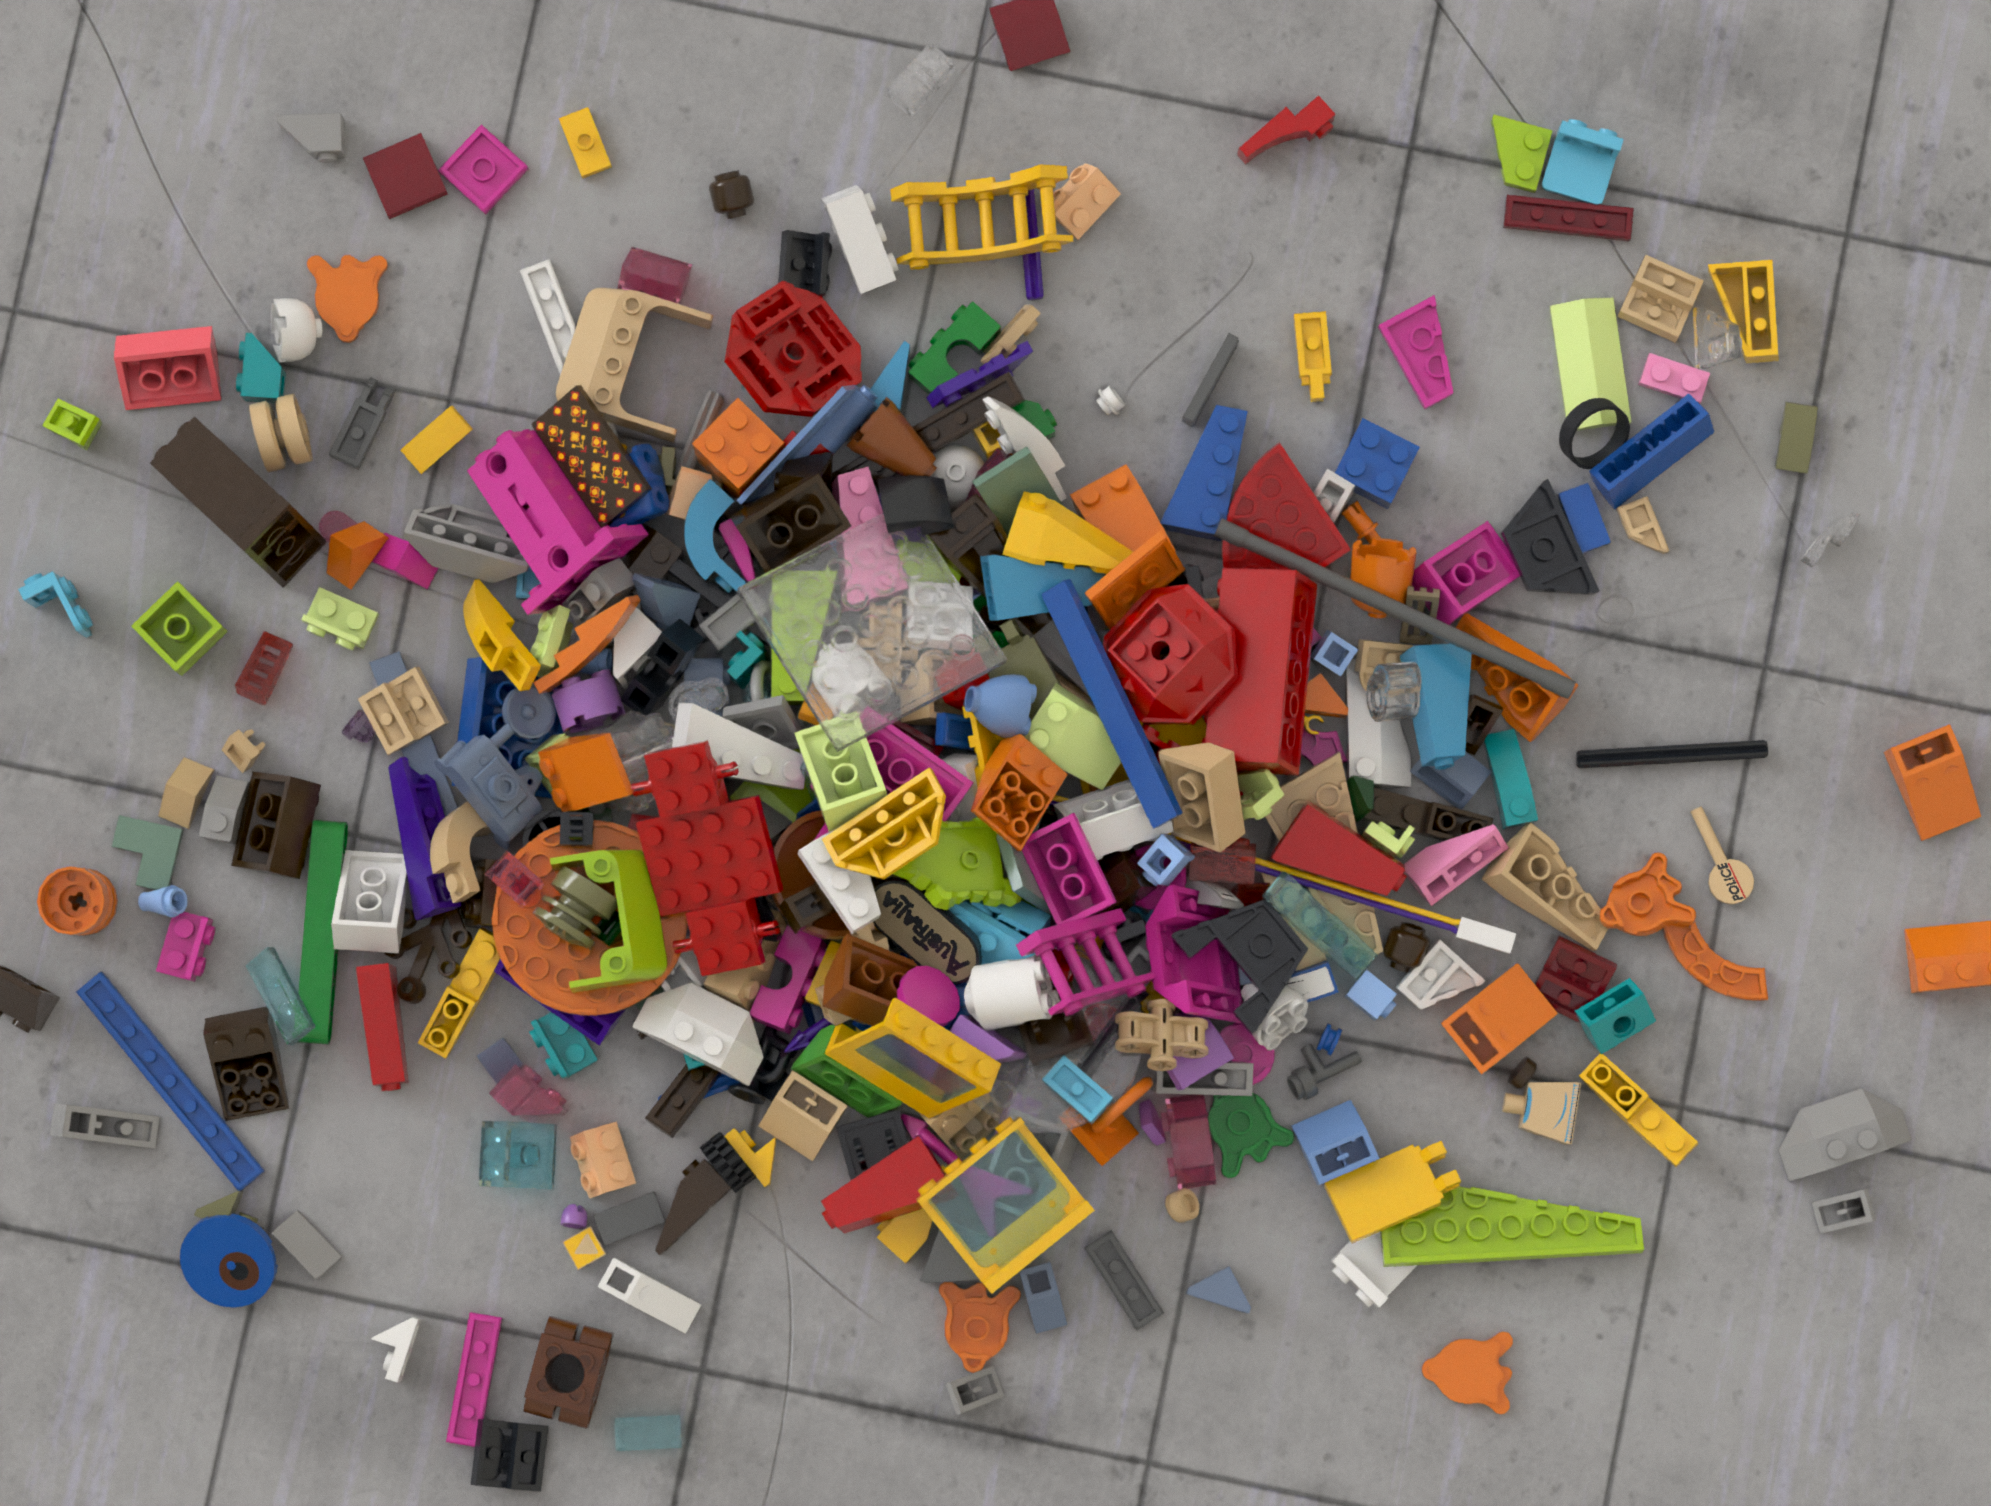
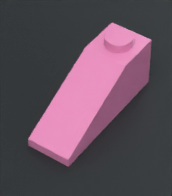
[1404,824,1509,906]

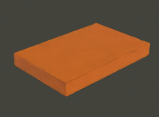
[1084,531,1185,629]

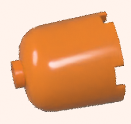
[1350,538,1417,618]

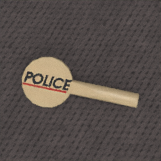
[1691,806,1754,905]

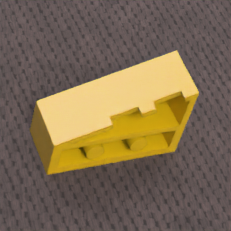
[1708,260,1779,363]

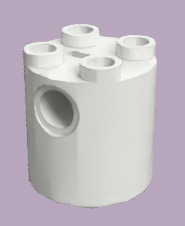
[964,954,1060,1031]

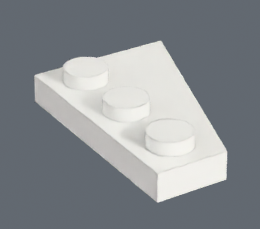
[797,829,881,934]

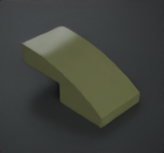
[1775,401,1818,474]

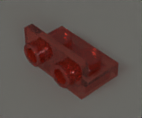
[1189,837,1257,884]

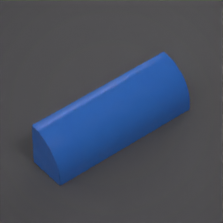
[1589,394,1714,510]

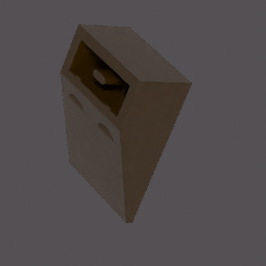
[203,1006,289,1121]

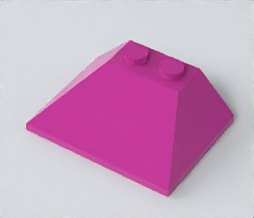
[1145,885,1242,1023]

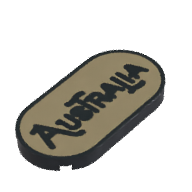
[873,877,982,985]

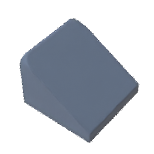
[477,1038,523,1083]

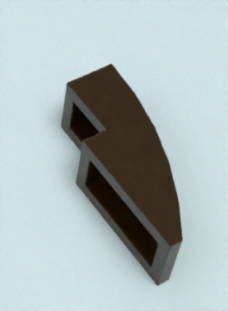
[779,876,884,934]

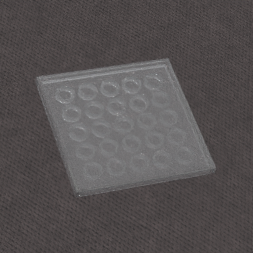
[737,513,1007,752]

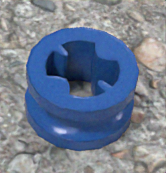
[1316,1023,1342,1056]

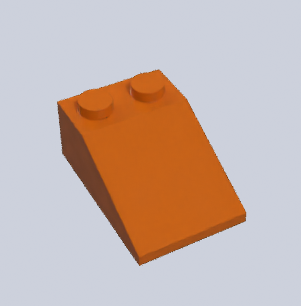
[1070,464,1176,553]
[538,733,633,812]

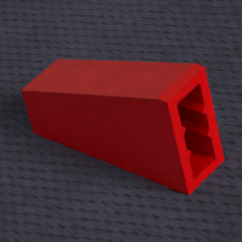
[1271,800,1407,896]
[356,963,409,1091]
[821,1136,959,1234]

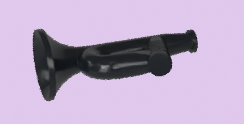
[728,1026,798,1104]

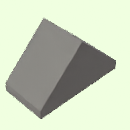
[1811,1189,1876,1234]
[946,1366,1004,1415]

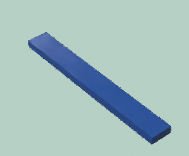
[1041,579,1183,829]
[76,971,265,1191]

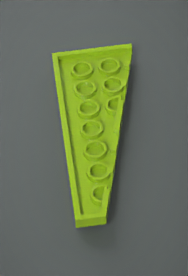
[1380,1186,1644,1267]

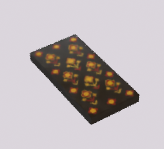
[531,385,652,528]

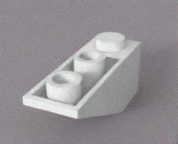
[597,1258,701,1334]

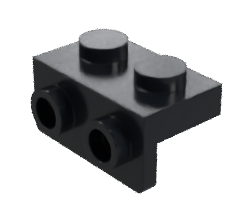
[778,230,832,296]
[1101,917,1146,968]

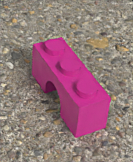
[750,926,828,1035]

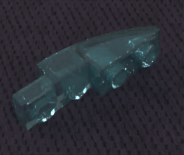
[1263,871,1378,980]

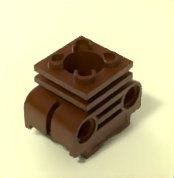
[523,1316,614,1429]

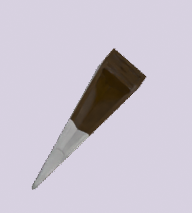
[926,493,1090,697]

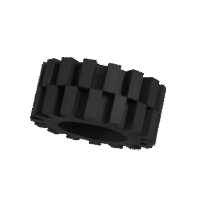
[700,1132,756,1193]

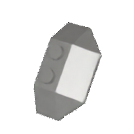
[403,504,529,583]
[1778,1088,1912,1181]

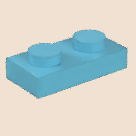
[1042,1055,1114,1124]

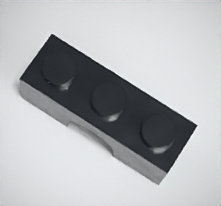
[621,619,705,720]

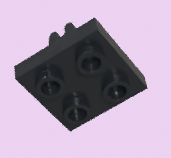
[836,1109,908,1180]

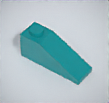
[1484,729,1538,830]

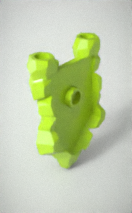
[893,817,1022,910]

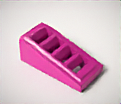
[719,519,756,586]

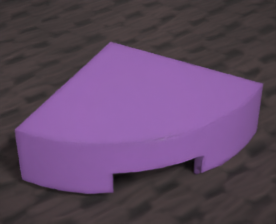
[1139,1099,1166,1146]

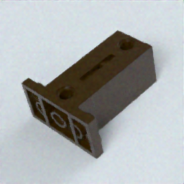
[150,416,327,588]

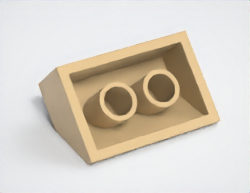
[1158,743,1246,853]

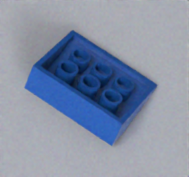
[452,657,564,799]

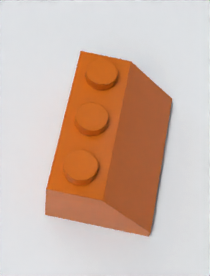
[1904,921,1991,994]

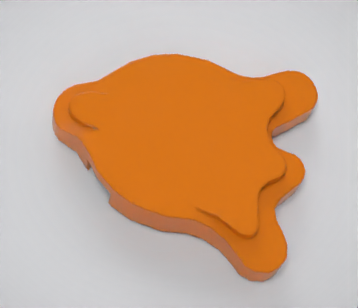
[307,255,388,343]
[1599,852,1696,936]
[939,1282,1021,1373]
[1422,1331,1513,1414]

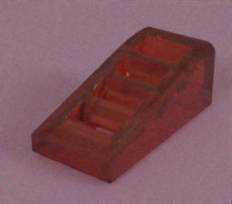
[235,631,293,706]

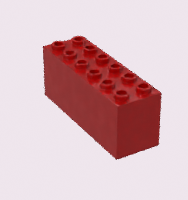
[1201,568,1317,775]

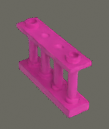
[1016,908,1155,1016]

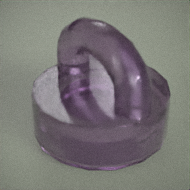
[341,709,375,742]

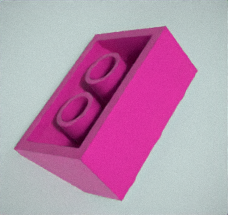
[1022,813,1117,925]

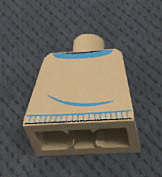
[1502,1082,1581,1145]

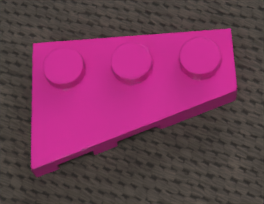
[1378,295,1454,410]

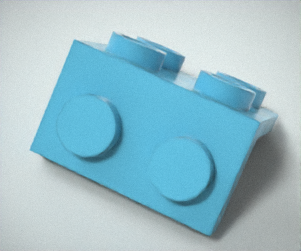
[1542,119,1624,205]
[18,571,93,638]

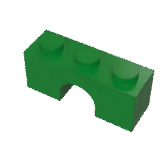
[908,301,1001,395]

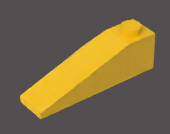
[1002,491,1133,574]

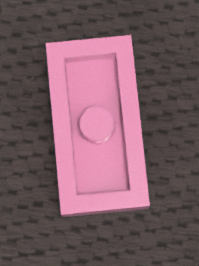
[1638,353,1710,404]

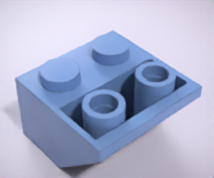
[1291,1100,1380,1185]

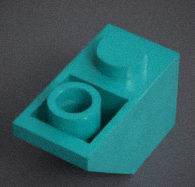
[236,333,286,403]

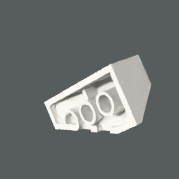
[1346,659,1411,787]

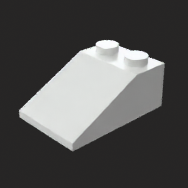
[331,850,408,953]

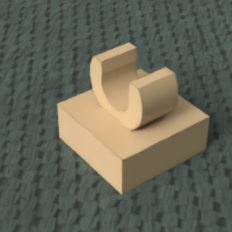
[222,729,265,773]

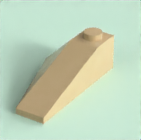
[1482,822,1609,951]

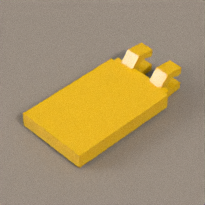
[1324,1141,1461,1244]

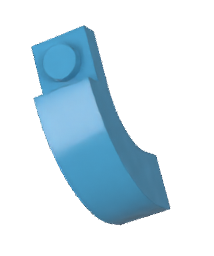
[684,479,747,593]

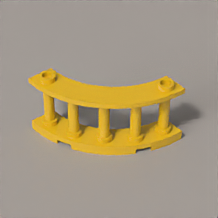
[890,164,1074,270]

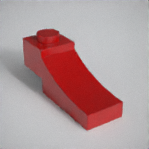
[1237,95,1335,165]

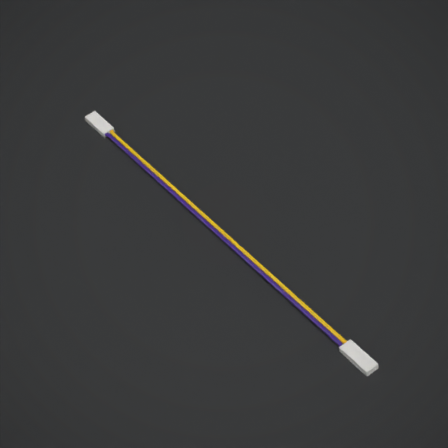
[941,759,1516,954]

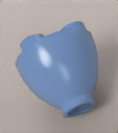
[964,674,1037,738]

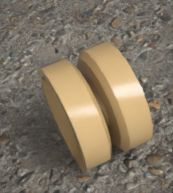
[249,393,313,472]

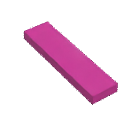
[446,1312,503,1447]

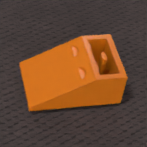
[1883,724,1981,841]
[971,734,1068,851]
[1441,963,1558,1075]

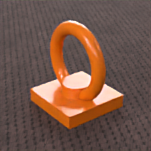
[1059,1076,1153,1166]

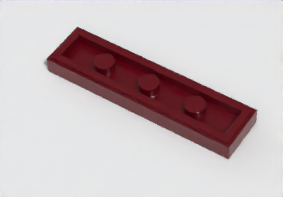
[1503,194,1634,241]

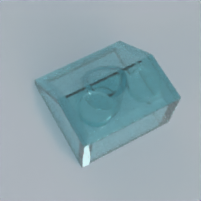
[479,1121,557,1190]

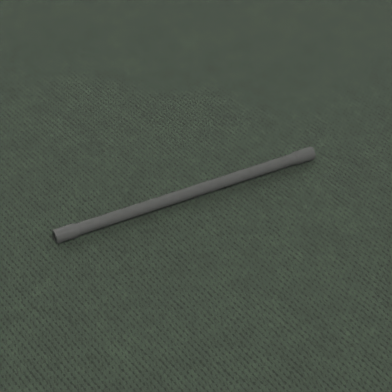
[1214,518,1576,699]

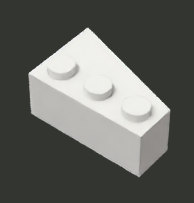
[821,185,899,294]

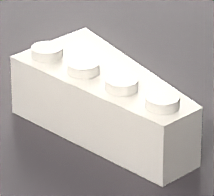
[672,703,806,790]

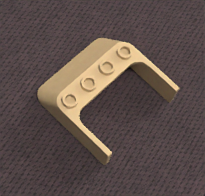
[556,288,713,442]

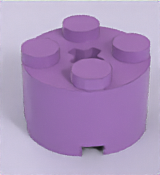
[552,669,625,733]

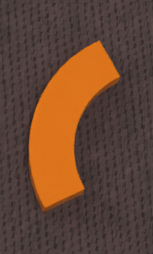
[1662,922,1768,1001]

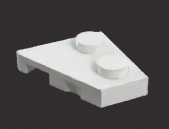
[1395,939,1485,1010]

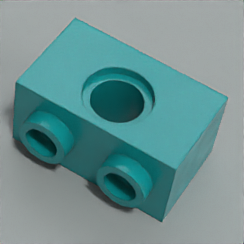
[1575,978,1656,1054]

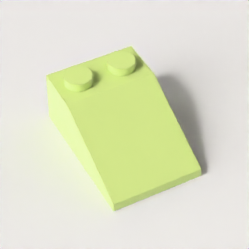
[1024,683,1121,790]
[794,712,887,831]

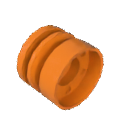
[37,866,118,936]

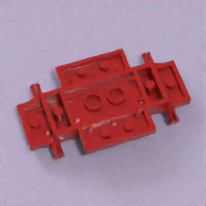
[631,740,784,976]

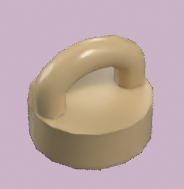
[1165,1188,1199,1223]

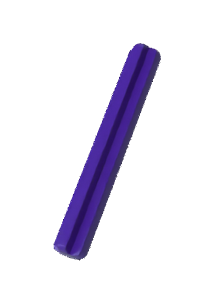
[1022,189,1044,301]

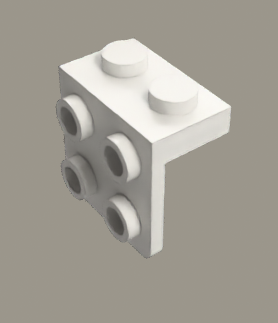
[1330,1232,1417,1308]

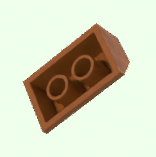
[823,934,918,1026]

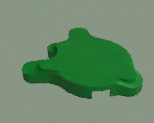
[1207,1093,1294,1178]

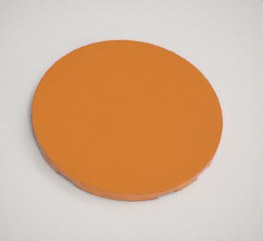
[492,820,688,1016]

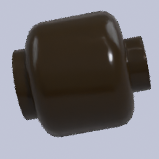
[709,170,754,219]
[1383,922,1430,972]

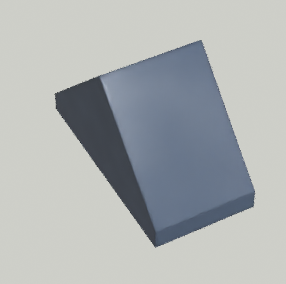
[1185,1266,1251,1314]

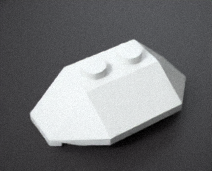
[632,983,763,1087]

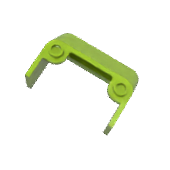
[550,850,667,993]

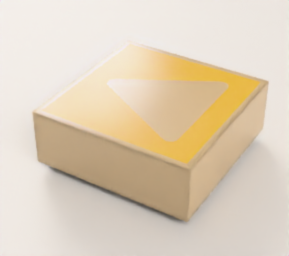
[562,1226,607,1270]

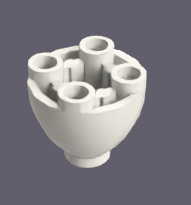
[1241,984,1308,1051]

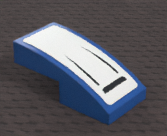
[1286,960,1339,1003]

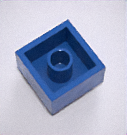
[1335,418,1420,509]

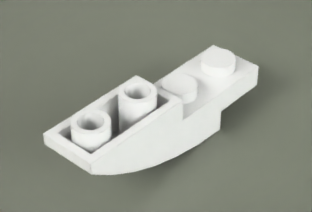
[983,396,1067,501]

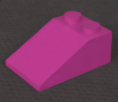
[1412,521,1520,625]

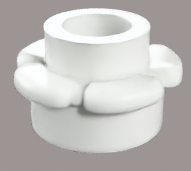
[1096,385,1125,415]

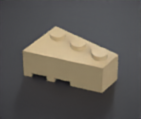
[703,909,787,1023]

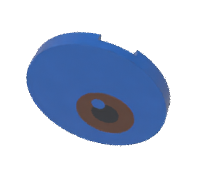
[180,1214,278,1308]

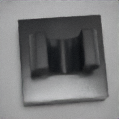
[560,812,594,847]

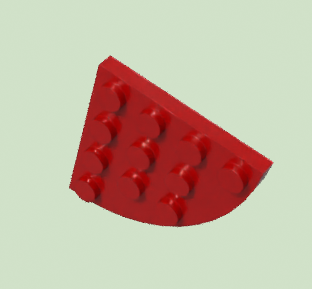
[1222,442,1351,578]

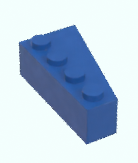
[1160,405,1248,541]

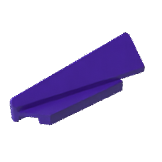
[388,757,461,920]

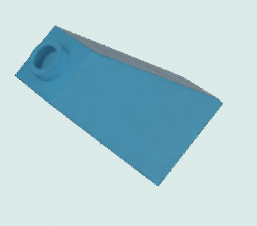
[980,555,1105,621]
[1400,643,1472,770]

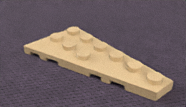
[1265,751,1383,968]

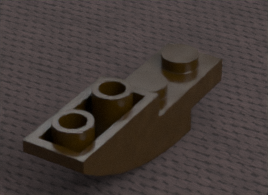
[1362,787,1494,841]

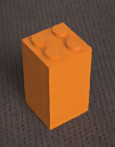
[692,398,785,507]

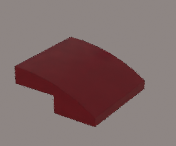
[989,0,1071,71]
[363,133,448,220]
[1535,936,1617,1024]

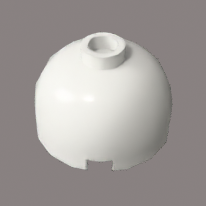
[271,298,322,363]
[931,445,987,510]

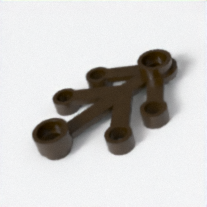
[384,902,472,1004]

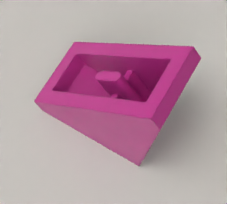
[372,533,439,590]

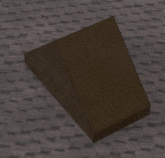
[1465,694,1503,755]

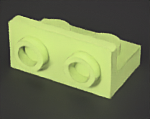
[301,587,379,651]
[1361,821,1415,858]

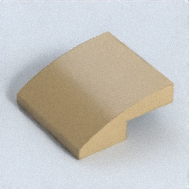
[1617,255,1704,343]
[358,667,450,755]

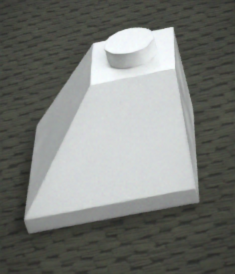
[613,608,662,690]

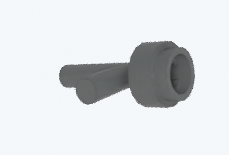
[1287,1044,1362,1100]

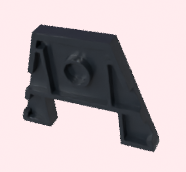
[1171,899,1308,1036]

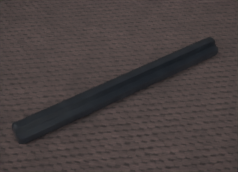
[1576,740,1768,768]

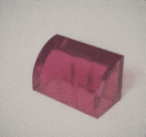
[617,247,693,304]

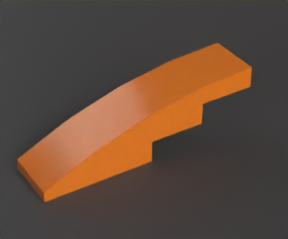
[533,595,641,694]

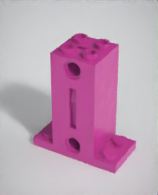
[467,429,648,615]

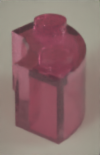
[1160,1094,1217,1190]

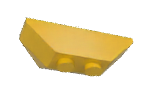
[822,767,946,879]

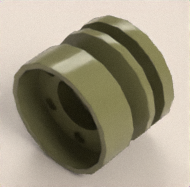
[533,866,618,950]

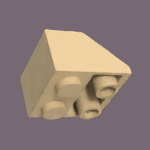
[759,1070,848,1161]
[917,1070,1003,1160]

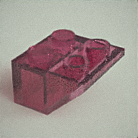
[489,1064,569,1118]

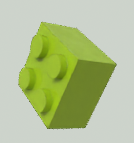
[131,581,228,676]

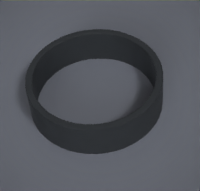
[1559,398,1630,469]

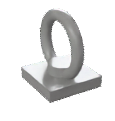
[722,660,804,750]

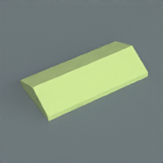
[1550,298,1632,430]

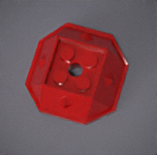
[724,281,862,417]
[1103,584,1238,725]

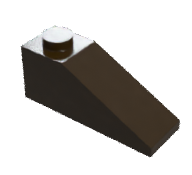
[655,1159,731,1255]

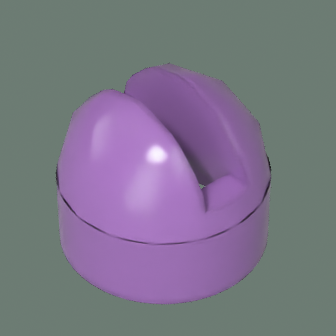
[560,1204,587,1229]

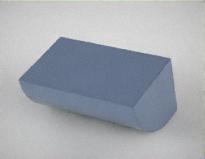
[1410,751,1491,809]

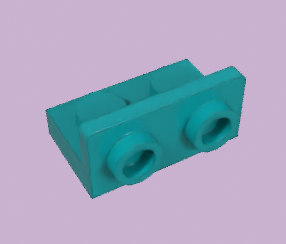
[727,631,767,690]
[529,1012,598,1080]

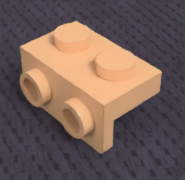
[1053,163,1121,240]
[570,1121,636,1199]

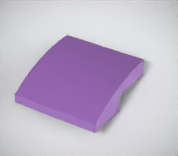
[1167,1011,1234,1091]

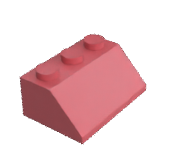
[114,326,221,410]

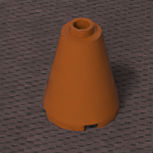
[846,397,937,476]

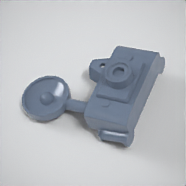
[434,684,556,849]

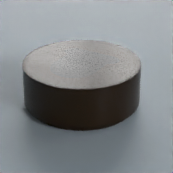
[1508,1056,1537,1089]

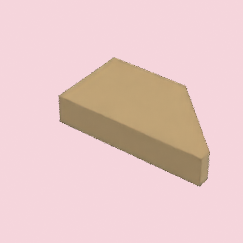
[1616,496,1670,554]

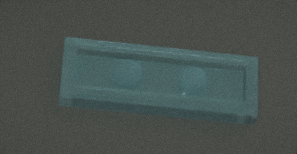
[245,947,316,1045]

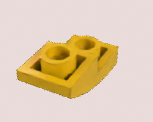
[400,405,473,474]

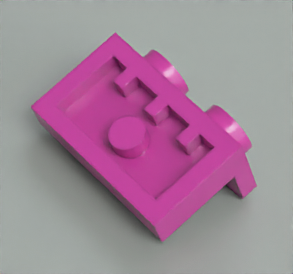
[156,912,216,982]

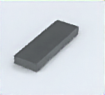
[1182,333,1239,427]
[1084,1230,1164,1330]

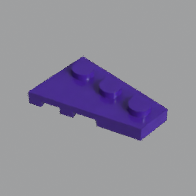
[926,341,1033,409]

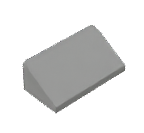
[271,1210,342,1280]

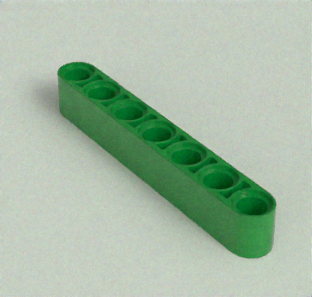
[295,820,348,1045]

